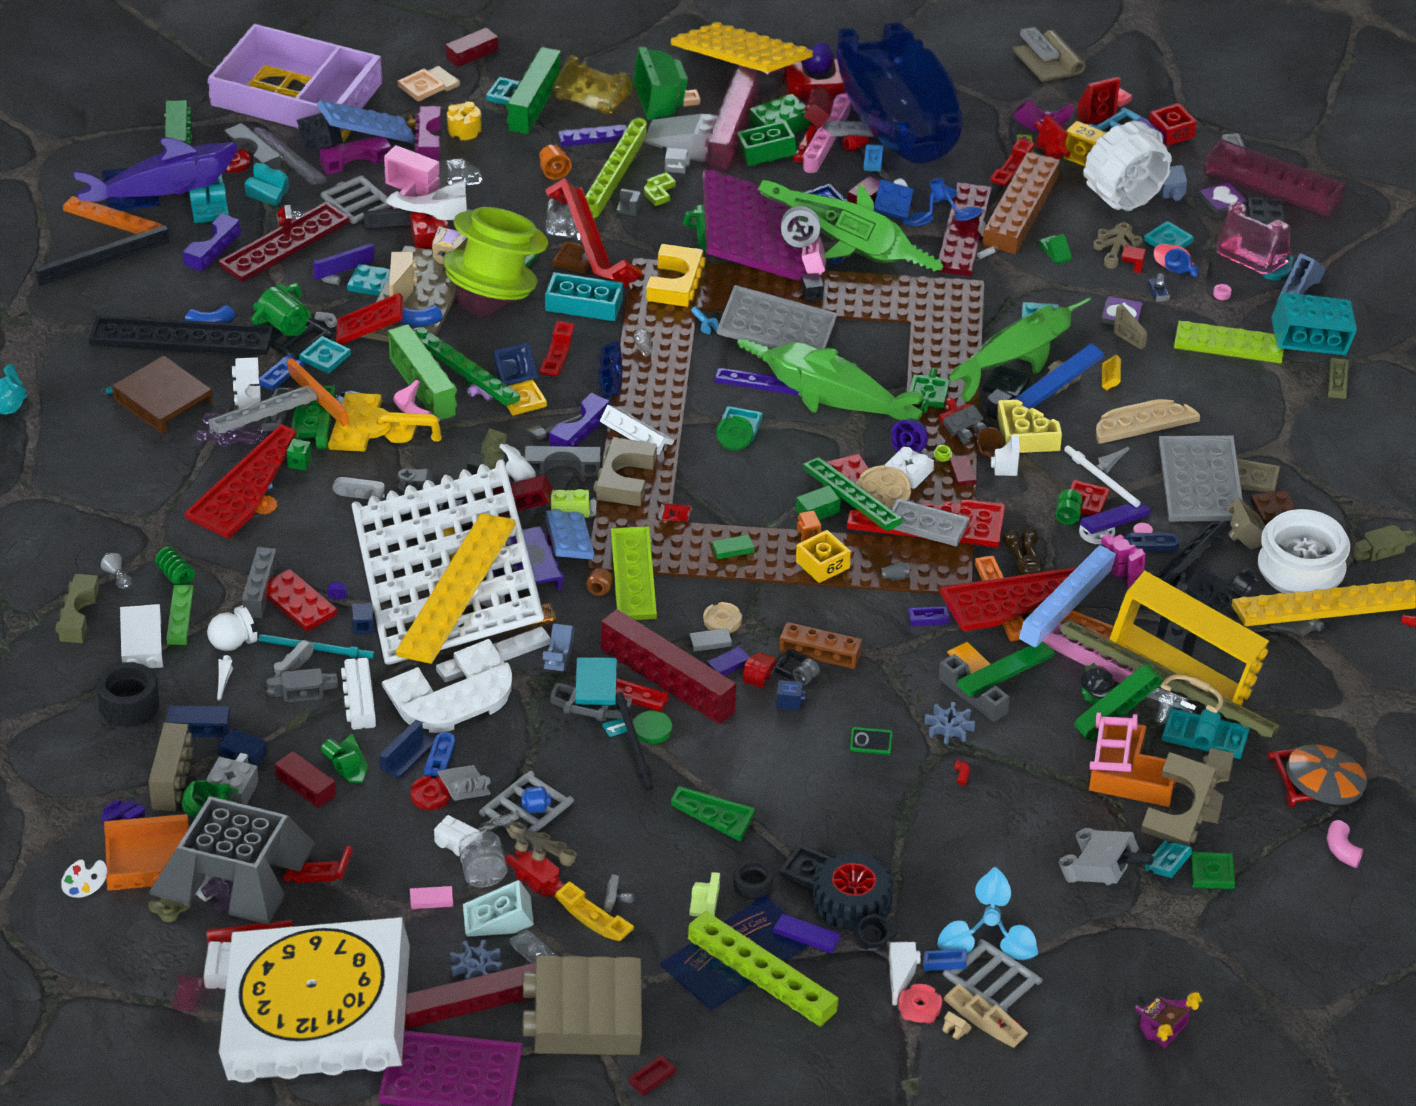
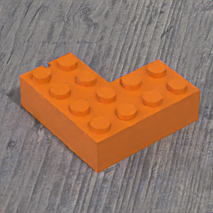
[1089,724,1176,807]

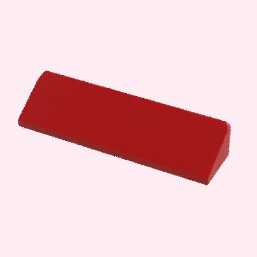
[206,920,292,946]

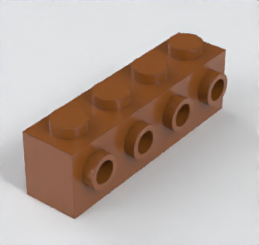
[779,622,862,669]

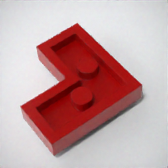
[1070,480,1110,516]

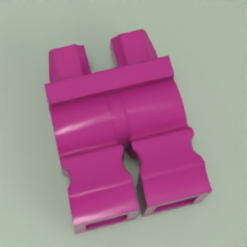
[1101,533,1146,589]

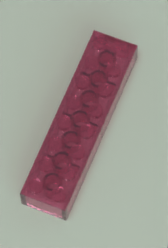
[705,65,759,172]
[1204,139,1345,217]

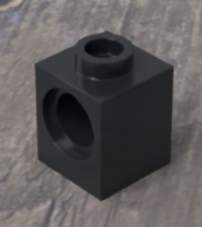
[801,273,824,302]

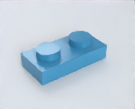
[864,144,883,172]

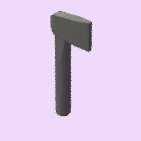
[526,415,583,440]

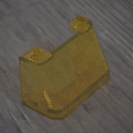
[552,54,634,115]

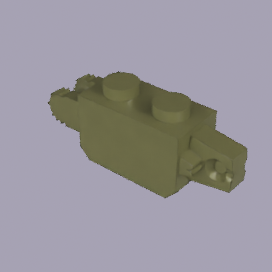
[1353,525,1416,562]

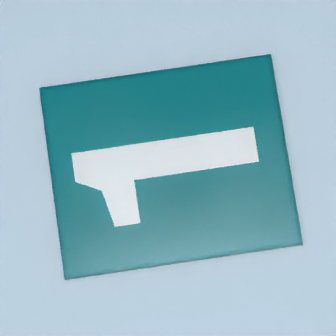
[602,719,627,737]

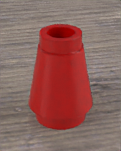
[843,135,869,152]

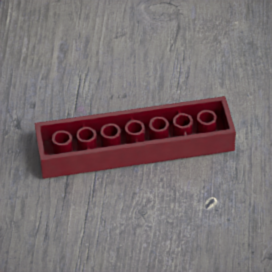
[601,609,736,725]

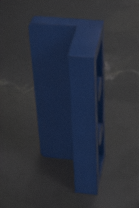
[379,720,434,779]

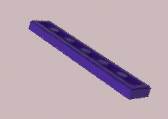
[714,368,799,396]

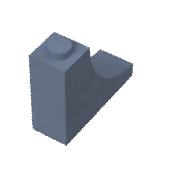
[1277,253,1326,302]

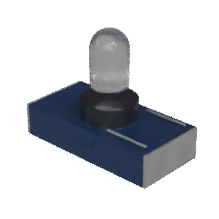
[1148,273,1170,302]

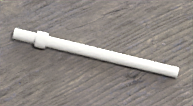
[1064,445,1141,507]

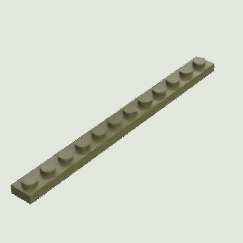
[1060,620,1280,738]

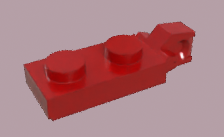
[794,125,817,163]

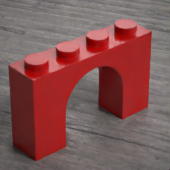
[784,59,855,98]

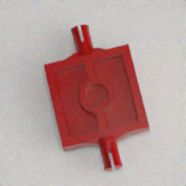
[1034,116,1071,160]

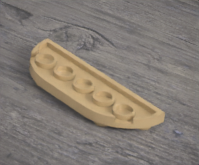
[1096,399,1200,444]

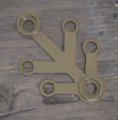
[1093,222,1142,269]
[506,821,577,866]

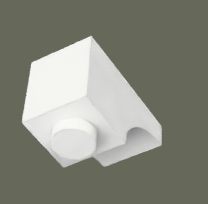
[991,435,1020,476]

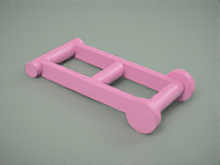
[1090,712,1138,772]

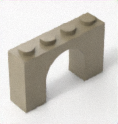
[594,437,657,507]
[1141,752,1218,846]

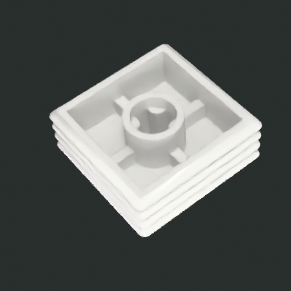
[885,447,934,489]

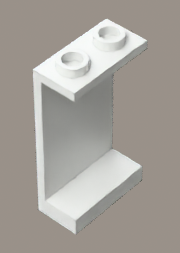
[120,604,163,668]

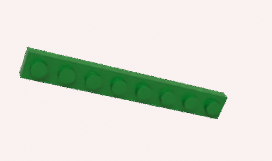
[415,327,521,406]
[803,457,902,531]

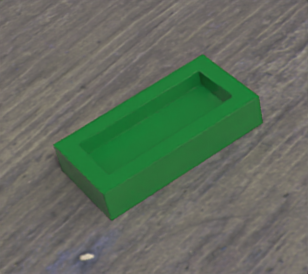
[712,535,754,560]

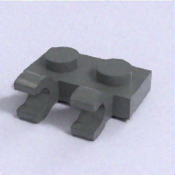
[942,404,987,444]

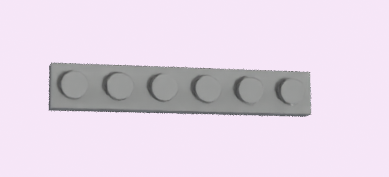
[209,385,317,434]

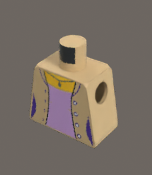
[432,226,468,264]

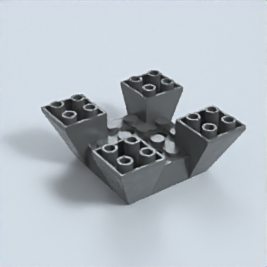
[150,796,315,925]

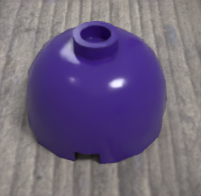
[801,43,834,75]
[890,418,928,453]

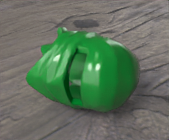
[182,780,239,818]

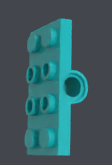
[189,174,229,223]
[1162,708,1250,759]

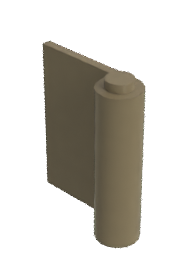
[1013,30,1086,82]

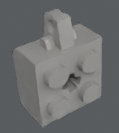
[206,753,258,805]

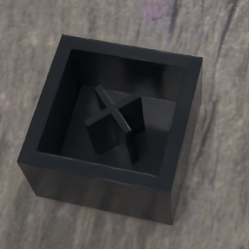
[297,113,344,153]

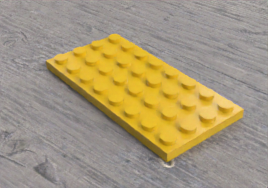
[671,22,813,73]

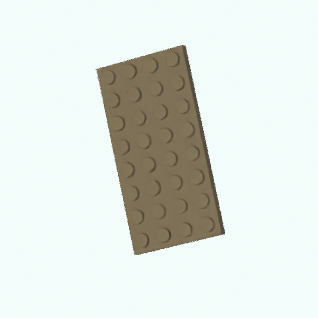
[362,246,460,342]

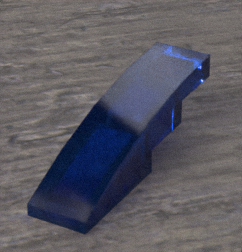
[598,340,622,399]

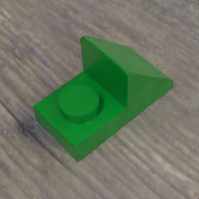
[1039,234,1072,265]

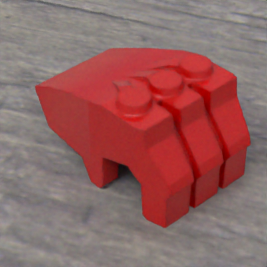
[743,652,776,688]

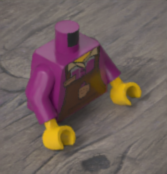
[1135,992,1202,1048]

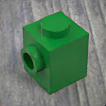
[287,439,312,471]

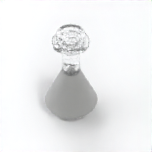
[100,552,131,589]

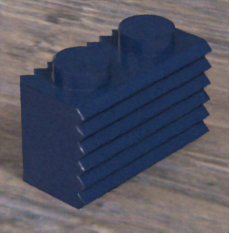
[218,729,267,767]

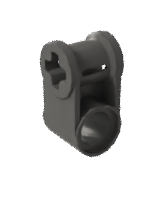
[398,468,434,493]

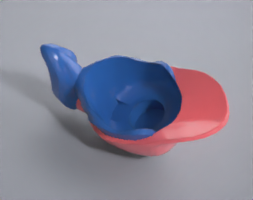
[1154,244,1199,277]

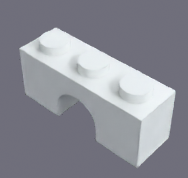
[232,358,261,409]

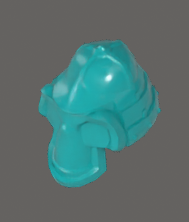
[0,364,27,415]

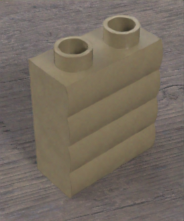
[523,956,642,1055]

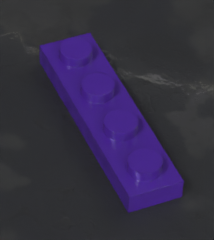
[558,125,627,147]

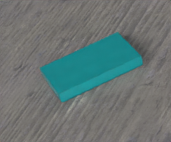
[575,658,617,705]

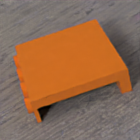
[104,814,189,890]

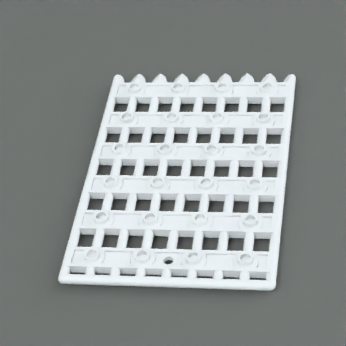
[352,460,544,665]

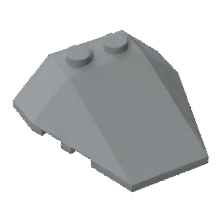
[644,114,722,162]

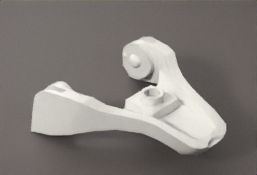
[386,181,467,220]

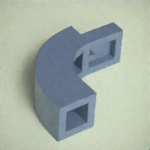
[543,624,575,671]

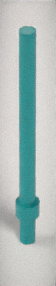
[259,634,375,659]

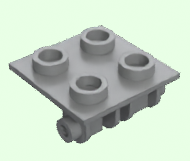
[438,765,491,801]

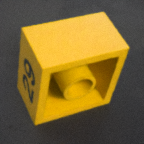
[1064,121,1106,166]
[796,530,851,583]

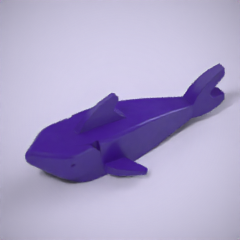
[72,137,237,201]

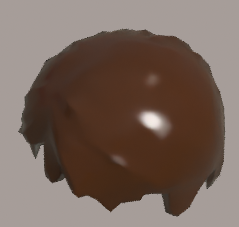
[977,427,1005,459]

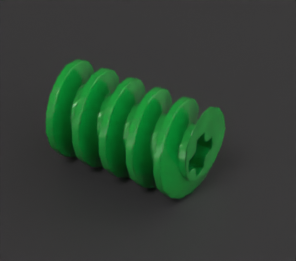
[155,546,195,585]

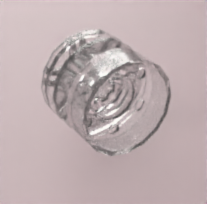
[458,831,507,887]

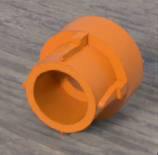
[539,144,571,180]

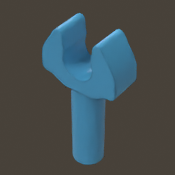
[691,306,719,335]

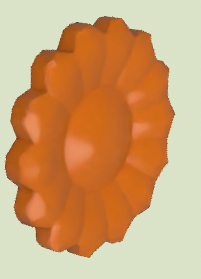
[256,495,277,515]

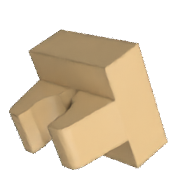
[943,1011,971,1040]

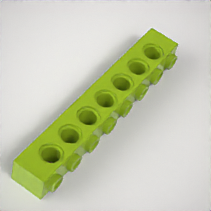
[688,911,838,1027]

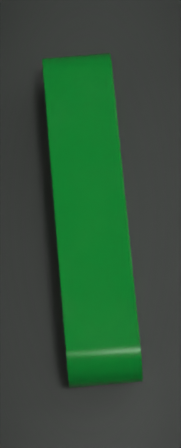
[1074,664,1163,741]

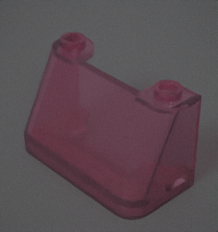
[1217,202,1290,274]

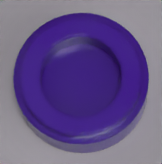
[328,582,347,600]

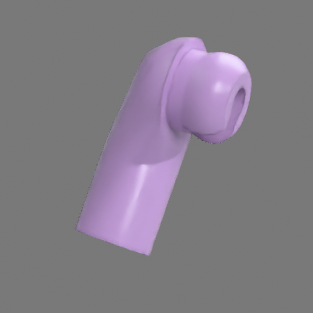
[467,384,493,401]

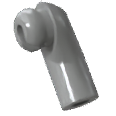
[321,275,340,285]
[315,311,337,328]

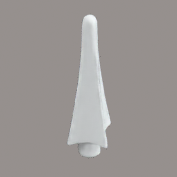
[217,655,233,701]

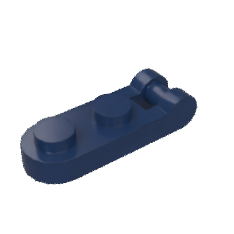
[1125,533,1179,552]

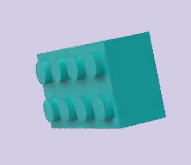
[545,272,623,321]

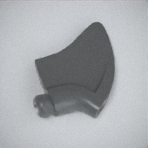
[1270,619,1324,637]

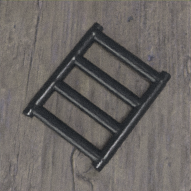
[268,320,333,360]

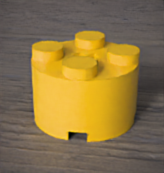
[447,101,481,140]

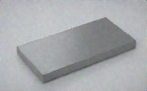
[892,498,969,547]

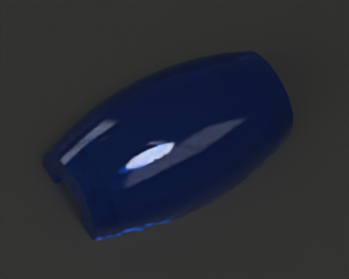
[836,22,963,163]

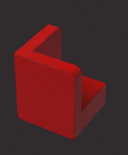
[1121,245,1146,274]

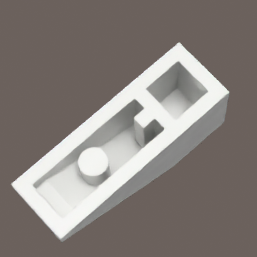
[889,942,920,1005]

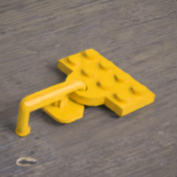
[328,393,442,452]

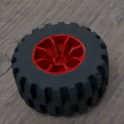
[813,852,894,931]

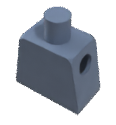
[1158,165,1187,201]

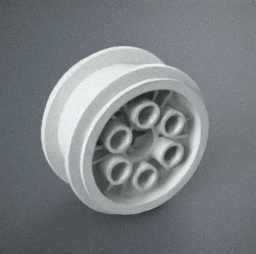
[1258,509,1350,593]

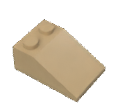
[389,252,417,303]

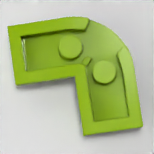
[644,172,676,206]

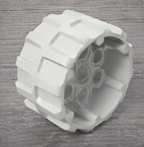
[1083,122,1172,211]

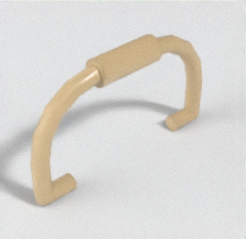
[1160,674,1223,713]

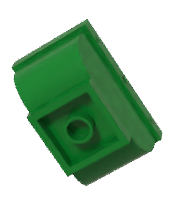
[633,47,688,120]

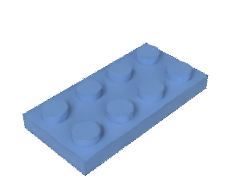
[545,510,594,559]

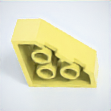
[997,400,1062,453]

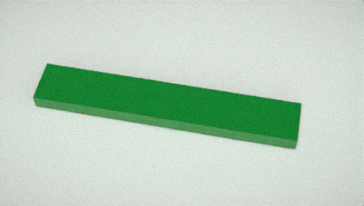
[957,641,1055,697]

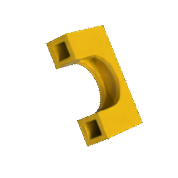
[646,244,706,307]

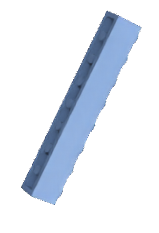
[1019,545,1116,648]

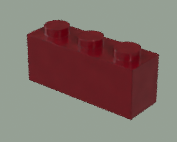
[446,27,498,67]
[493,475,553,516]
[275,751,336,808]

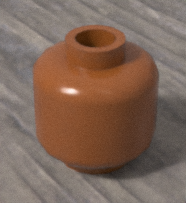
[586,568,613,597]

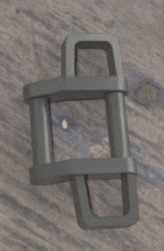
[550,683,632,721]

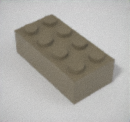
[149,723,194,811]

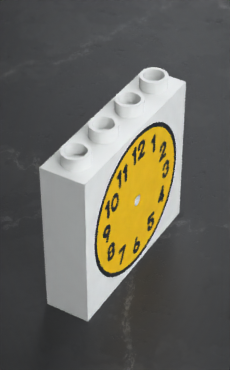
[219,917,410,1082]

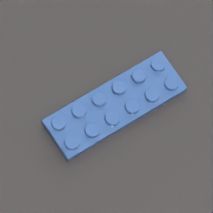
[317,100,416,143]

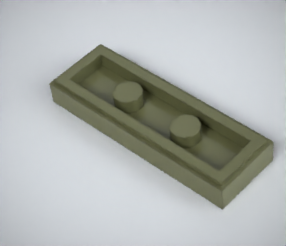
[1328,358,1349,399]

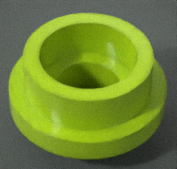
[933,445,952,462]

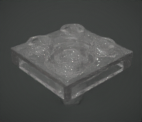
[1147,688,1195,725]

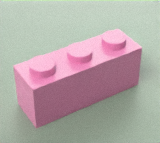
[802,237,826,275]

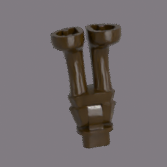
[1003,528,1043,575]

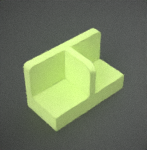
[690,872,720,916]

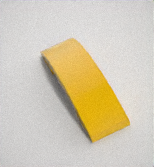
[555,882,634,941]

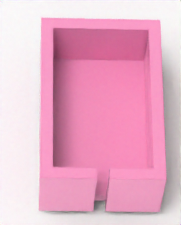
[384,146,440,196]

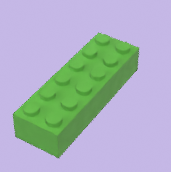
[388,324,457,420]

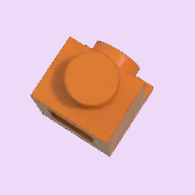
[797,510,821,542]

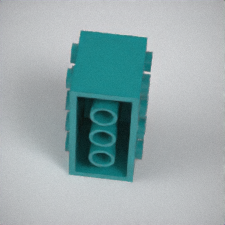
[1271,292,1357,356]

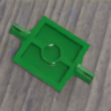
[909,368,950,413]

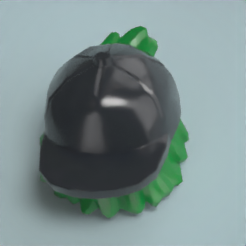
[1080,663,1117,704]

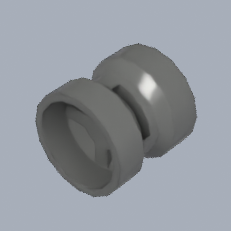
[792,658,820,686]

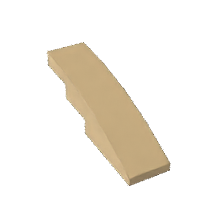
[943,983,1028,1048]

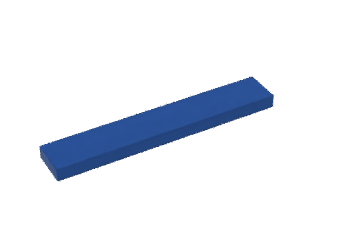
[1013,343,1104,409]

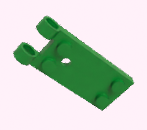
[291,385,336,450]

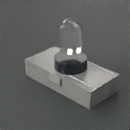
[603,875,634,912]

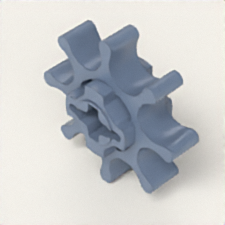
[925,702,975,744]
[450,940,502,980]

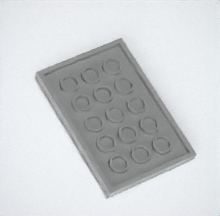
[716,285,838,349]
[1158,435,1243,522]

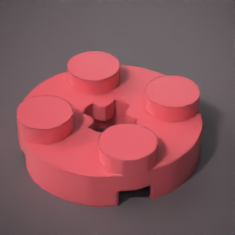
[899,984,942,1023]

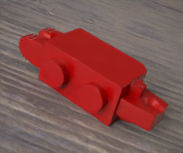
[505,849,564,900]

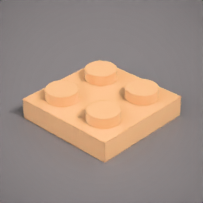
[398,69,445,102]

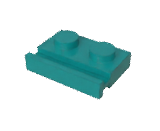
[1144,840,1192,878]

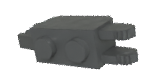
[266,668,338,703]

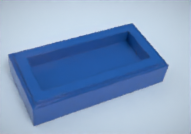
[923,949,968,971]

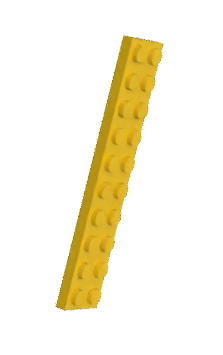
[395,513,516,664]
[1232,580,1416,626]

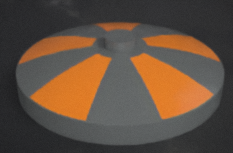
[1286,744,1367,805]

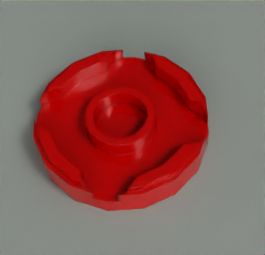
[225,149,251,173]
[410,776,451,810]

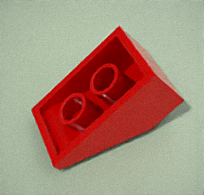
[1077,77,1120,125]

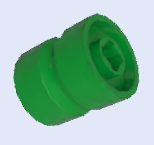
[1055,489,1082,525]

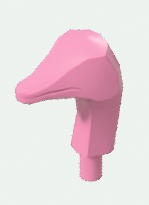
[393,380,440,421]

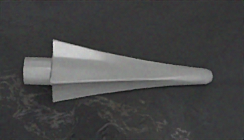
[1096,447,1129,474]

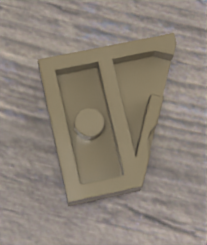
[1114,304,1147,349]

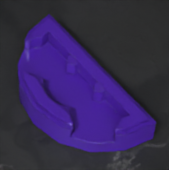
[101,800,138,827]

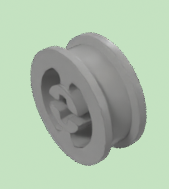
[781,206,820,248]

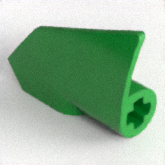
[321,734,368,784]

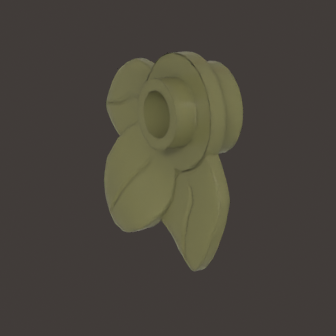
[148,898,191,922]

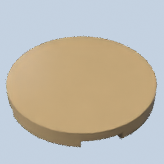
[856,465,911,508]

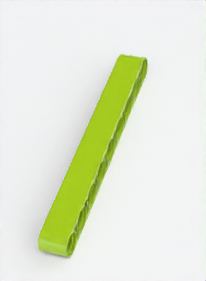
[585,118,646,218]

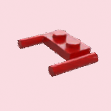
[283,846,353,883]

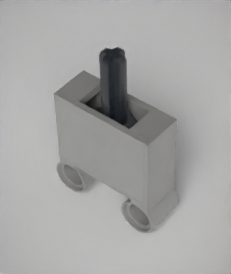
[1059,828,1153,885]

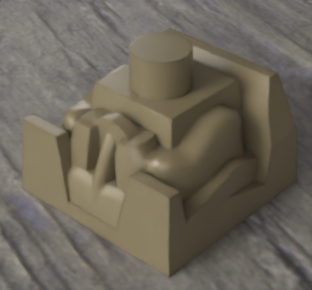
[1227,498,1265,549]

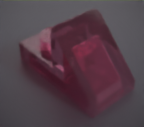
[172,974,205,1013]

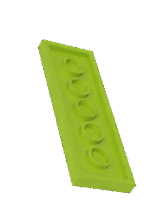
[1174,321,1284,364]
[611,526,657,620]

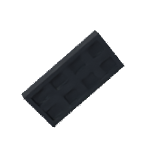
[1247,197,1288,246]

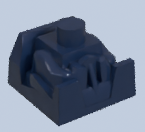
[493,342,538,385]

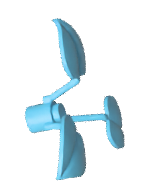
[937,867,1038,960]

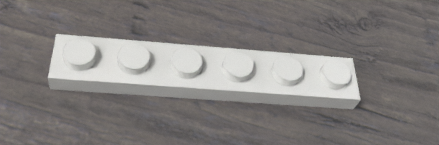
[436,626,551,683]

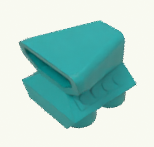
[244,163,289,206]

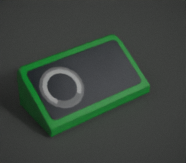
[850,727,892,755]

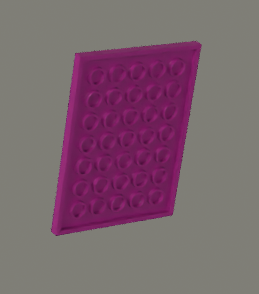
[702,169,807,281]

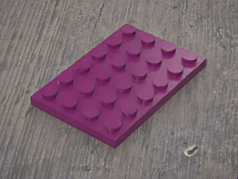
[379,1031,523,1106]

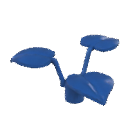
[902,178,984,226]

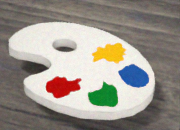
[61,860,107,898]

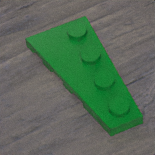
[671,786,755,842]

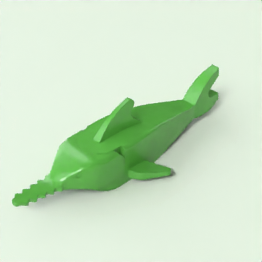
[758,180,943,272]
[949,297,1091,403]
[737,339,923,420]

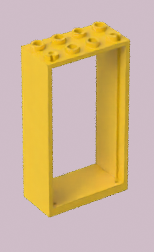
[1109,571,1269,706]

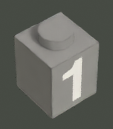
[665,148,691,174]

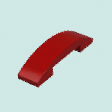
[990,138,1035,186]
[540,321,574,376]

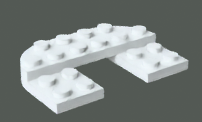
[382,639,512,733]

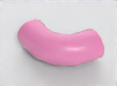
[1327,820,1363,868]

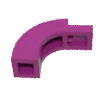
[1013,99,1075,132]

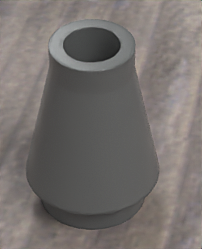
[882,561,910,580]

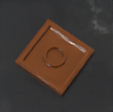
[552,241,590,274]

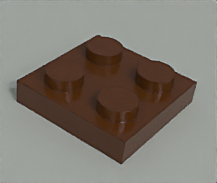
[1251,490,1297,525]

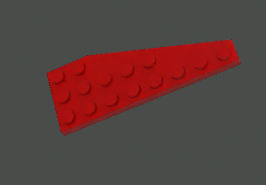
[184,424,296,539]
[847,500,1005,548]
[940,567,1077,631]

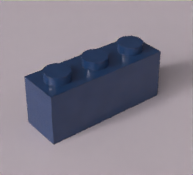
[166,705,230,738]

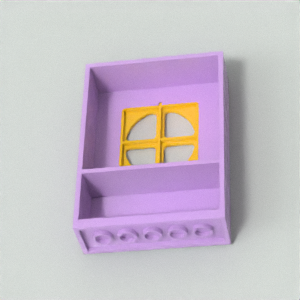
[208,24,382,132]

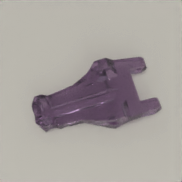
[195,410,267,447]

